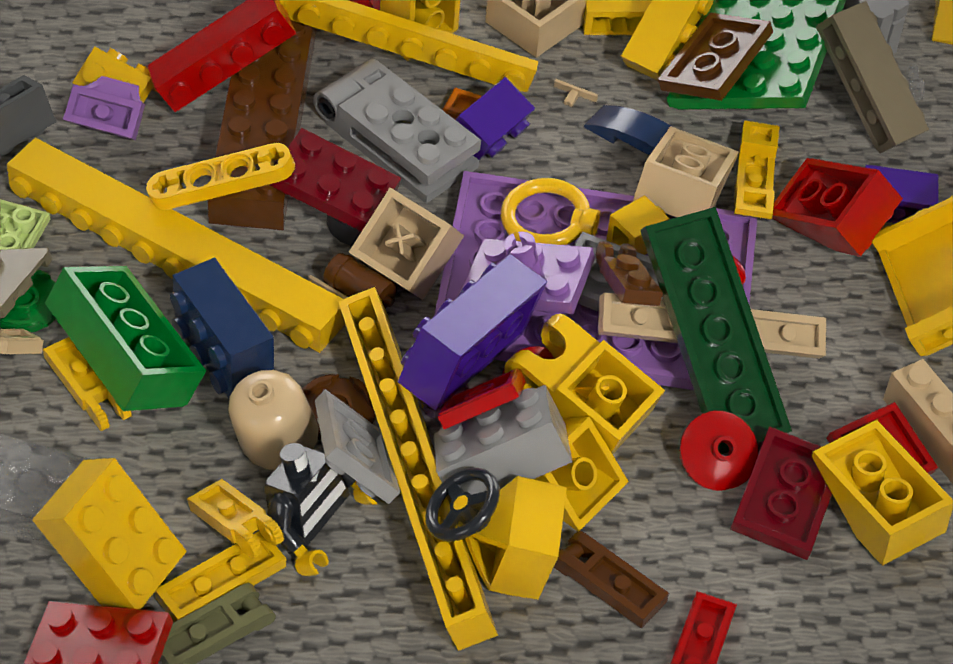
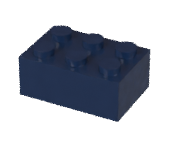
[170,257,274,398]

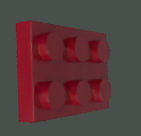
[268,128,402,232]
[730,426,832,560]

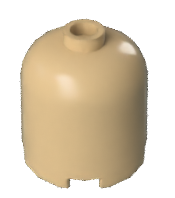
[228,370,319,470]

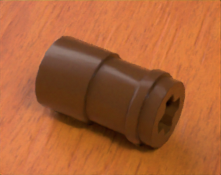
[323,253,397,309]

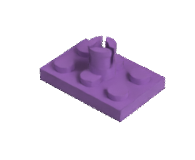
[462,231,595,314]

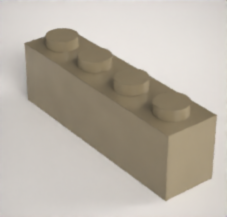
[816,1,929,153]

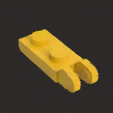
[43,337,132,431]
[187,479,284,559]

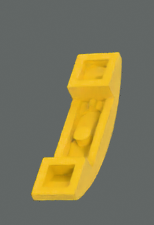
[734,120,779,219]

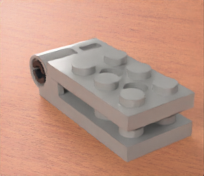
[313,59,481,204]

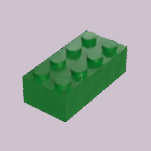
[45,266,206,411]

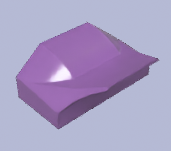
[63,76,145,141]

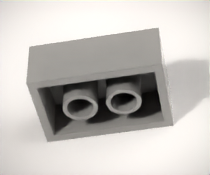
[434,385,572,500]

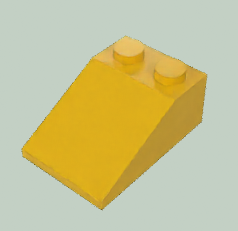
[812,420,953,566]

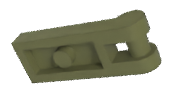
[160,583,276,664]

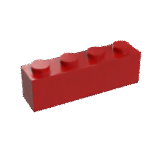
[147,0,297,112]

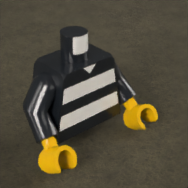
[264,443,378,576]

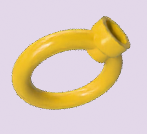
[500,178,600,245]

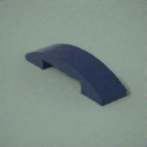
[584,105,673,156]

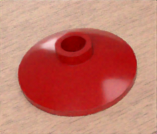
[679,411,758,491]

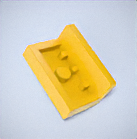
[72,46,158,103]

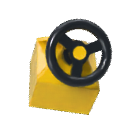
[425,468,567,599]

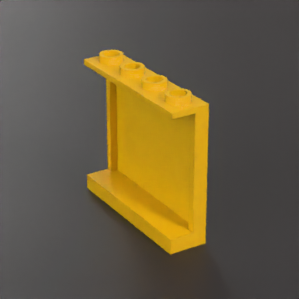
[872,195,953,356]

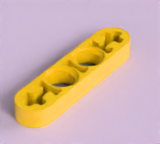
[146,143,295,210]

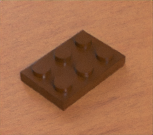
[658,13,773,101]

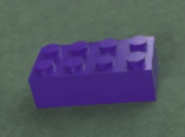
[398,254,548,411]

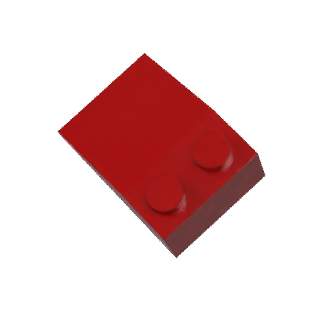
[772,158,903,257]

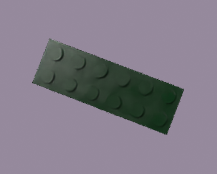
[640,207,792,455]

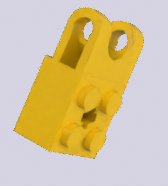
[505,313,665,454]

